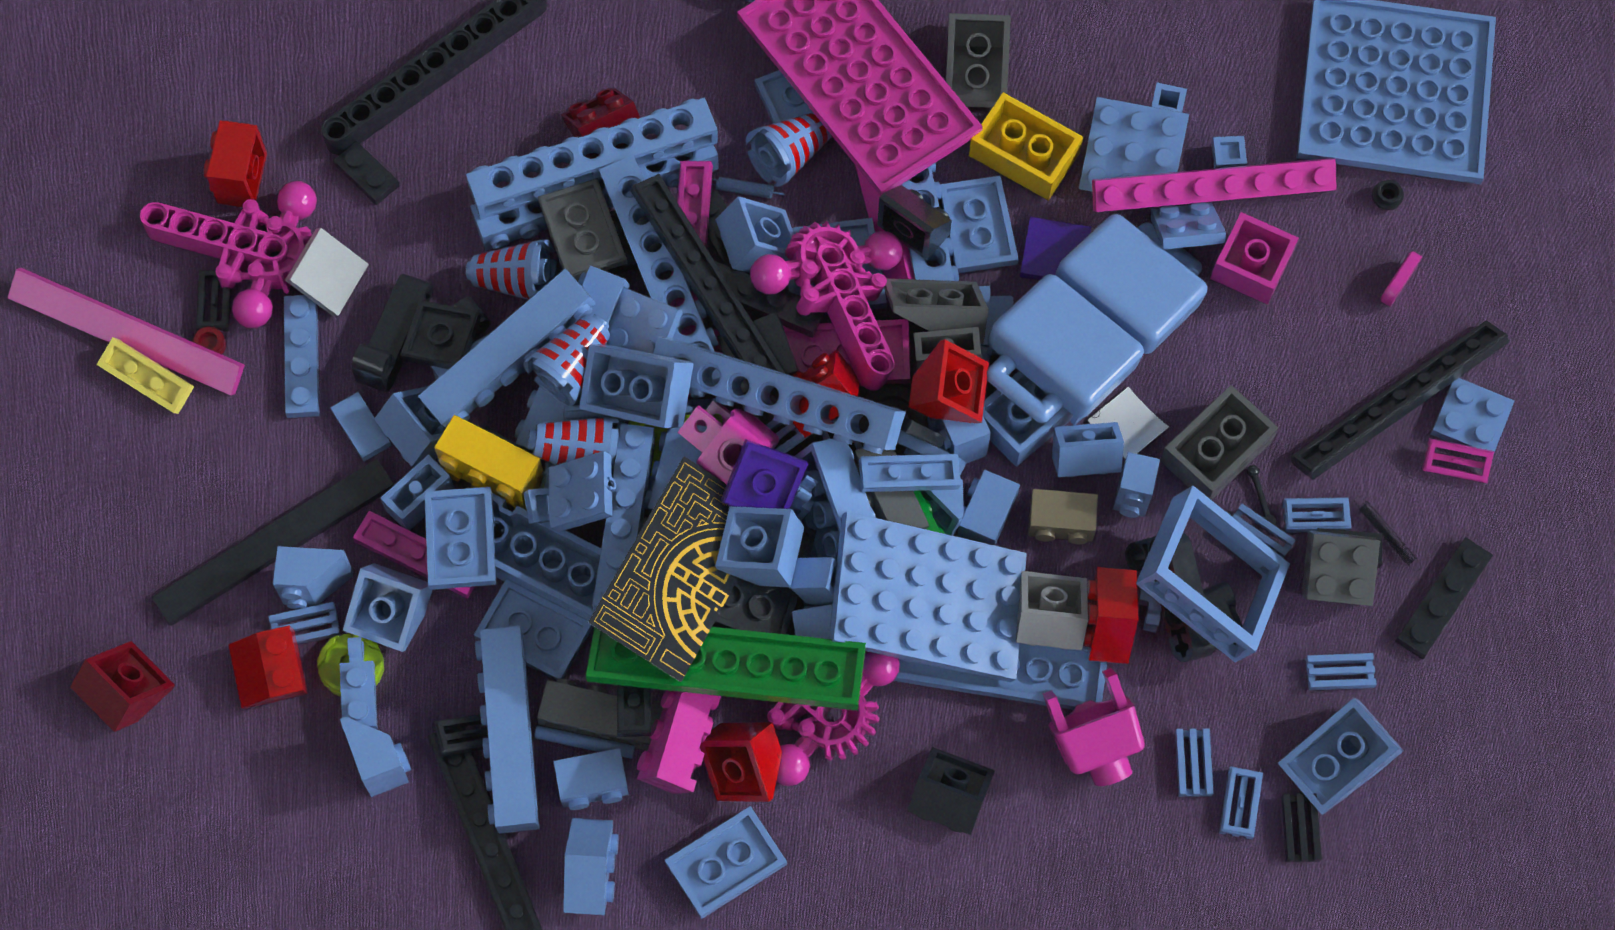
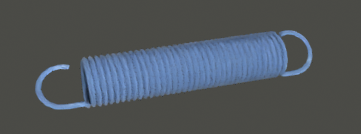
[711,177,785,199]

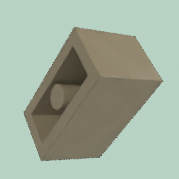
[1028,489,1098,544]

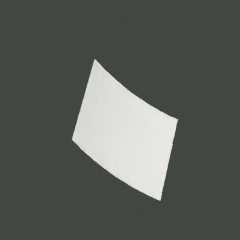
[1087,387,1169,459]

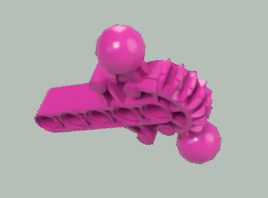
[140,181,317,329]
[750,221,903,390]
[767,651,900,786]

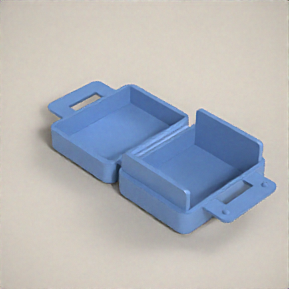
[986,214,1207,426]

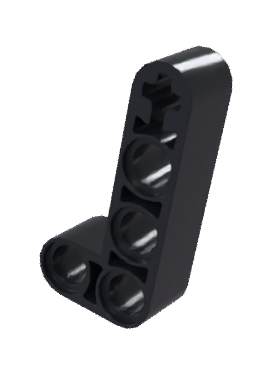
[351,274,433,393]
[1125,533,1215,662]

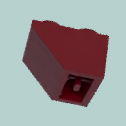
[561,88,640,159]

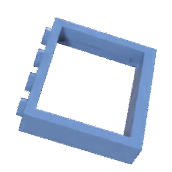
[1136,486,1290,662]

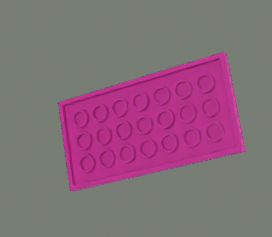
[737,0,983,196]

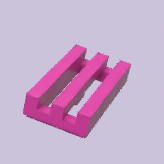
[1422,438,1494,483]

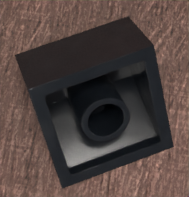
[877,185,952,261]
[907,747,995,835]

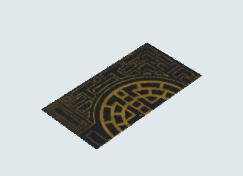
[588,456,738,682]

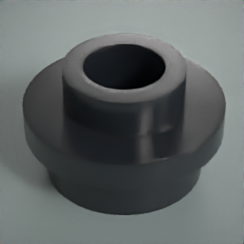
[1372,180,1404,210]

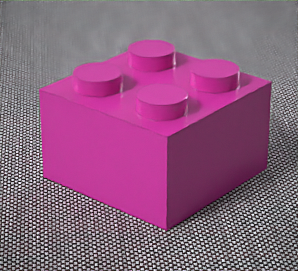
[1210,212,1299,305]

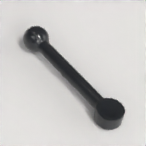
[1247,465,1277,525]

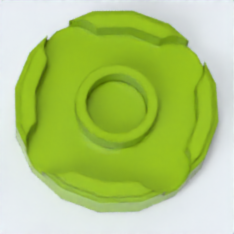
[317,632,384,696]

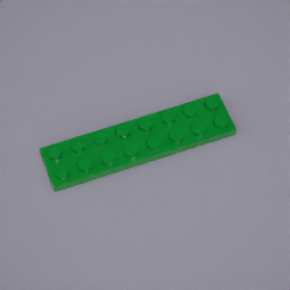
[586,627,866,711]

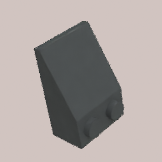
[946,13,1011,108]
[884,278,989,344]

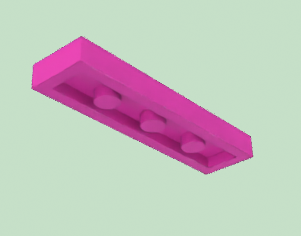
[353,511,475,599]

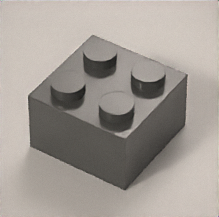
[1301,530,1380,606]

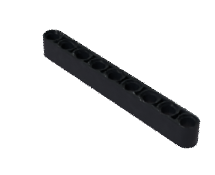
[321,0,548,155]

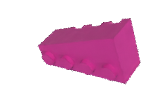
[637,690,721,794]

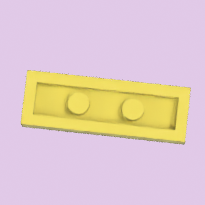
[97,337,194,414]

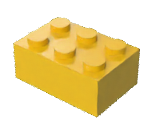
[969,92,1083,201]
[434,415,543,510]

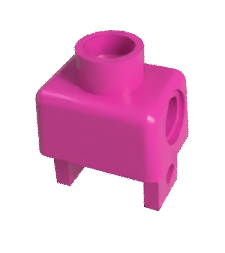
[677,400,779,485]
[1043,668,1145,786]

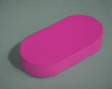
[1380,251,1422,307]

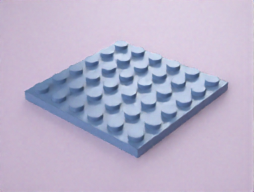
[1296,0,1496,184]

